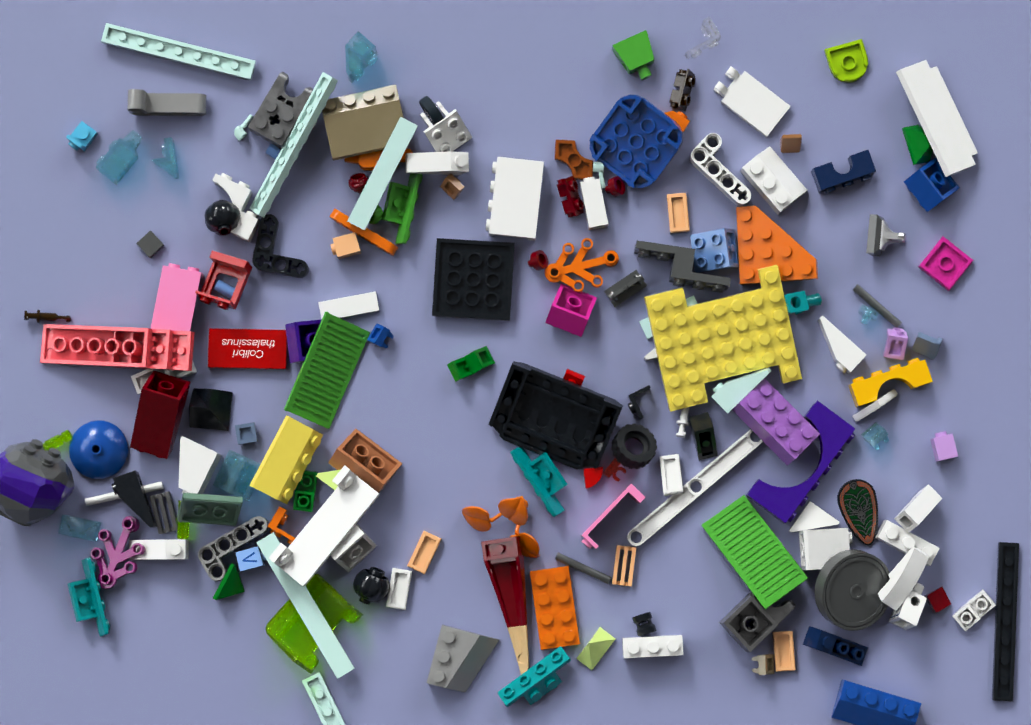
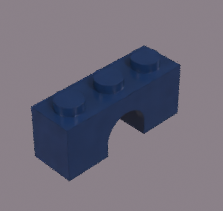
[811,150,876,194]

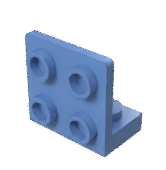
[690,228,739,273]

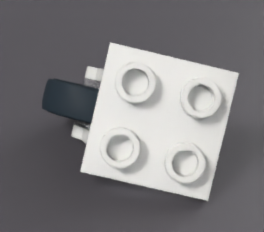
[419,96,473,152]

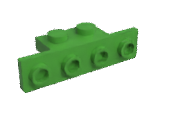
[382,173,423,244]

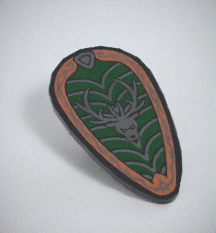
[837,479,878,545]

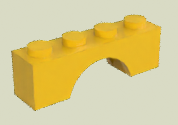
[848,358,933,407]

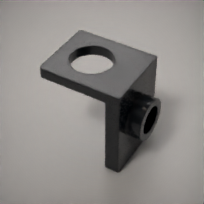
[628,385,651,420]

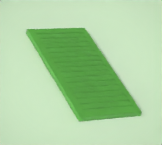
[284,312,370,429]
[701,495,808,610]

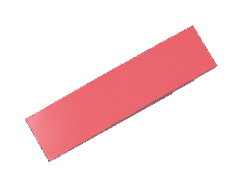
[40,324,195,371]

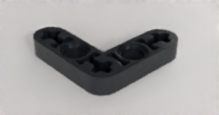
[252,214,309,278]

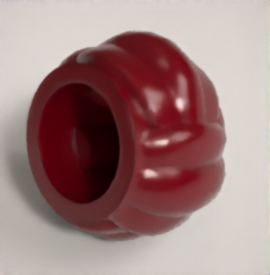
[348,173,369,194]

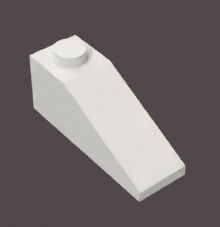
[405,152,469,175]
[818,315,866,374]
[129,539,189,560]

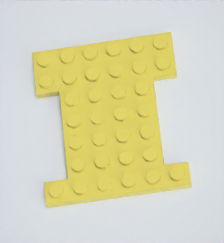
[644,265,802,412]

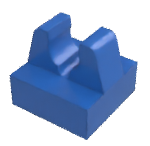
[367,324,394,348]

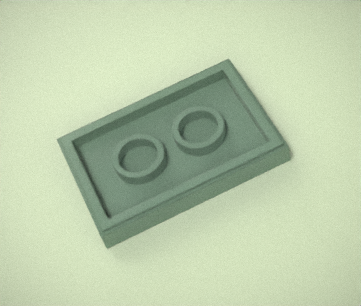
[177,493,243,526]

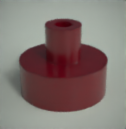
[605,176,625,197]
[528,250,548,271]

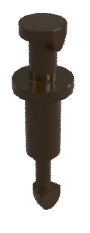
[24,310,71,323]

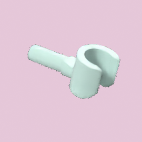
[234,114,253,141]
[593,162,606,189]

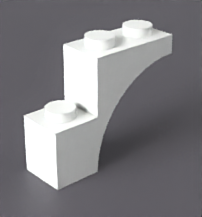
[212,173,260,242]

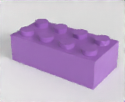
[732,378,820,466]

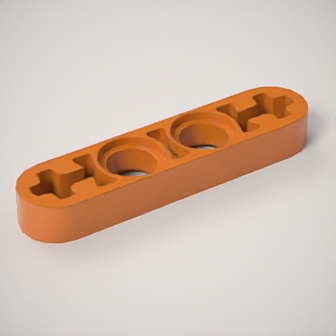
[329,208,398,256]

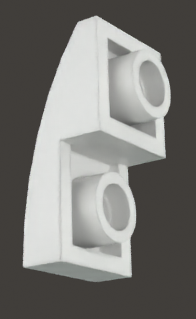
[952,589,996,631]

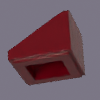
[924,587,951,613]

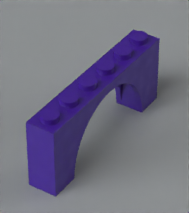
[746,400,855,524]

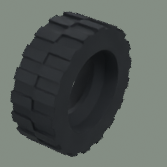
[611,424,657,469]

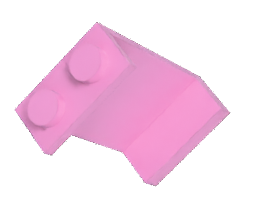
[151,263,204,331]
[581,484,646,549]

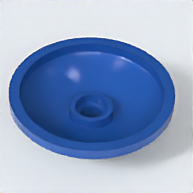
[69,420,128,479]

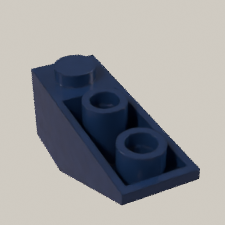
[803,626,868,666]

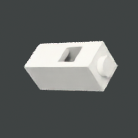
[580,177,608,230]
[894,484,942,533]

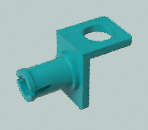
[784,291,822,315]

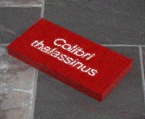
[208,328,287,369]

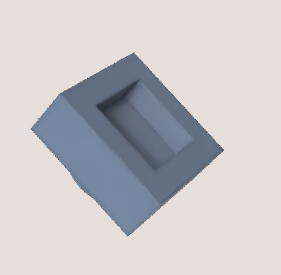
[235,422,258,445]

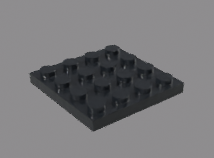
[432,238,515,321]

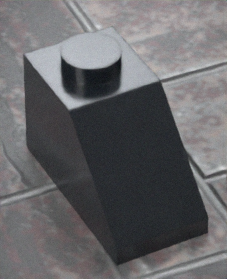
[689,412,718,460]

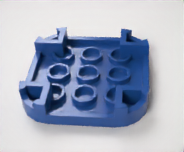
[589,94,683,188]

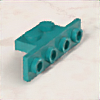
[510,447,568,517]
[67,557,110,637]
[498,646,571,707]

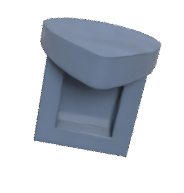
[912,332,943,360]

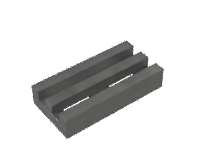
[150,491,179,534]

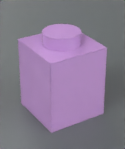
[930,431,958,462]

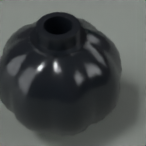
[204,200,240,235]
[353,567,390,605]

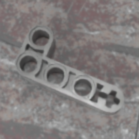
[127,89,206,116]
[198,516,269,581]

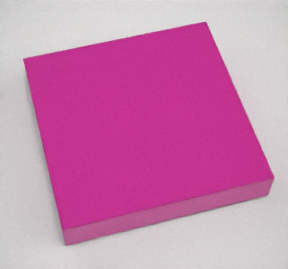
[918,236,974,291]

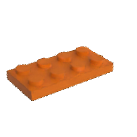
[530,566,580,650]

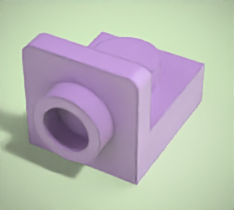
[883,328,908,360]

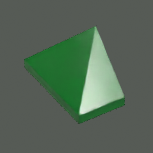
[902,125,933,165]
[213,563,245,600]

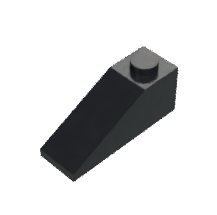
[112,470,157,528]

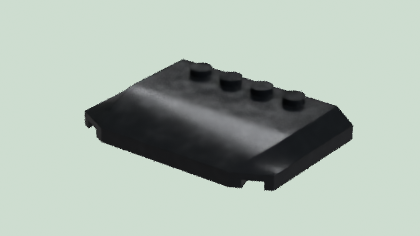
[489,361,623,469]

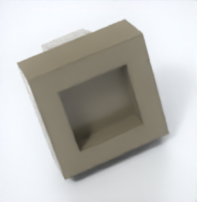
[752,654,774,675]

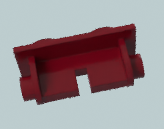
[557,176,584,218]

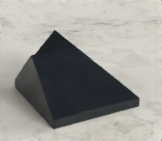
[189,388,233,431]

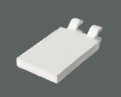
[713,66,790,137]

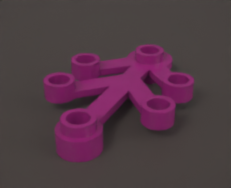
[90,516,145,589]

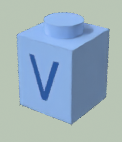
[235,546,267,572]

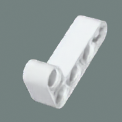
[690,133,751,207]

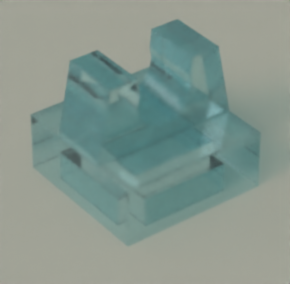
[861,423,889,450]

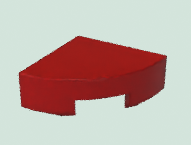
[583,467,603,488]

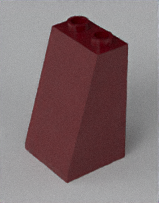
[130,370,191,459]

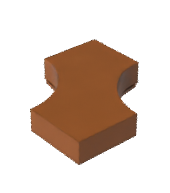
[555,140,593,180]

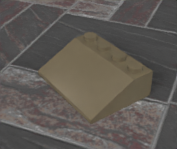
[322,84,403,161]

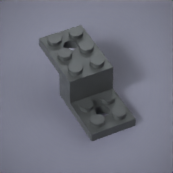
[634,240,731,293]

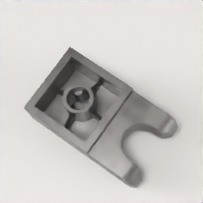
[248,72,313,149]
[719,592,796,652]

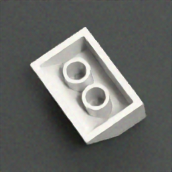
[740,146,807,215]

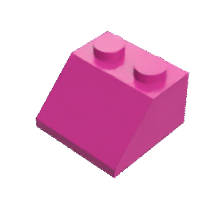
[545,283,597,337]

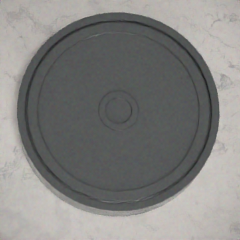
[815,549,890,630]

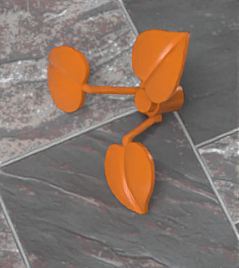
[461,496,540,558]

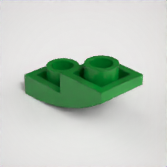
[293,470,318,512]

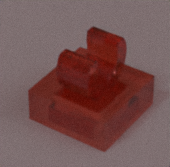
[603,458,627,482]

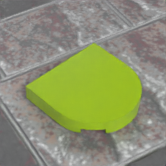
[824,39,868,83]

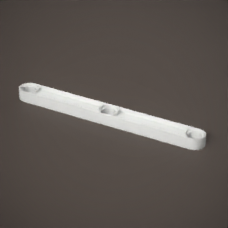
[627,429,763,546]

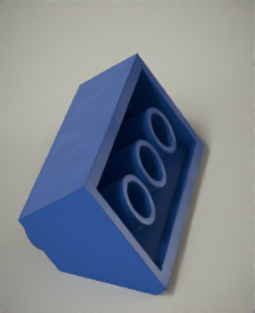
[831,679,921,725]

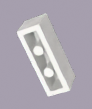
[875,520,940,566]
[622,635,683,658]

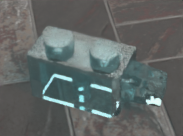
[95,130,143,185]

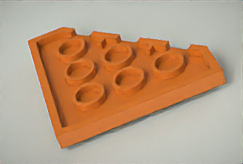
[736,205,818,285]

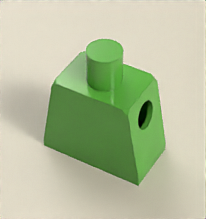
[612,30,654,80]

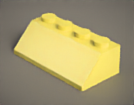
[249,415,323,504]

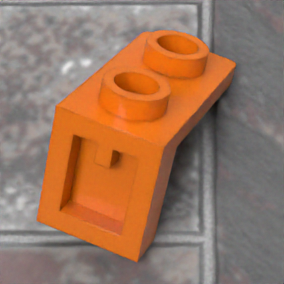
[268,506,295,544]

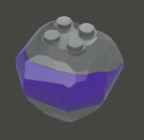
[0,439,75,526]

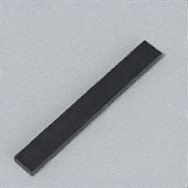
[992,542,1019,702]

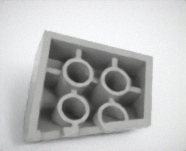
[427,625,499,692]

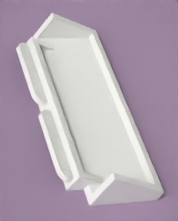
[896,60,978,177]

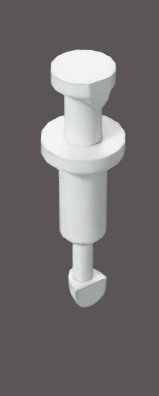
[676,407,690,438]

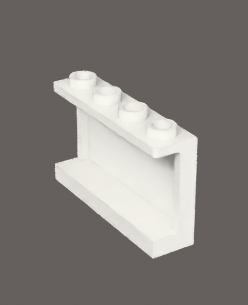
[486,157,544,241]

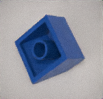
[904,158,960,212]

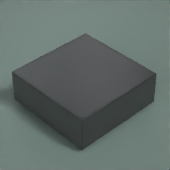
[136,230,164,258]

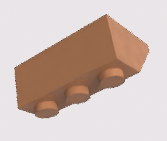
[328,429,402,493]

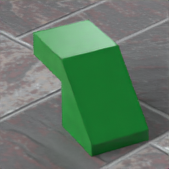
[447,346,495,382]

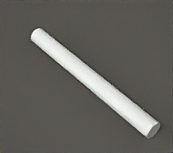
[85,481,164,506]

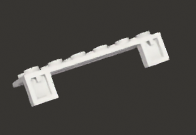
[269,465,379,587]

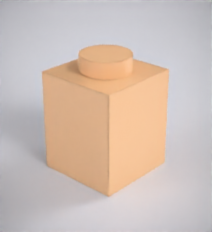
[330,232,361,259]

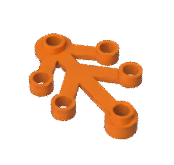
[545,238,619,293]

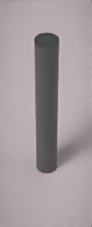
[853,284,902,328]
[555,552,611,584]

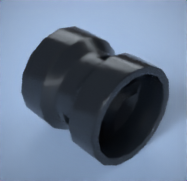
[632,612,657,637]

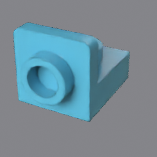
[66,121,98,152]

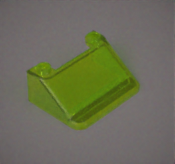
[266,574,363,674]

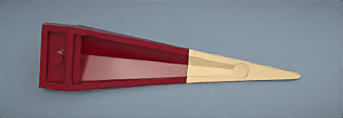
[481,536,529,675]

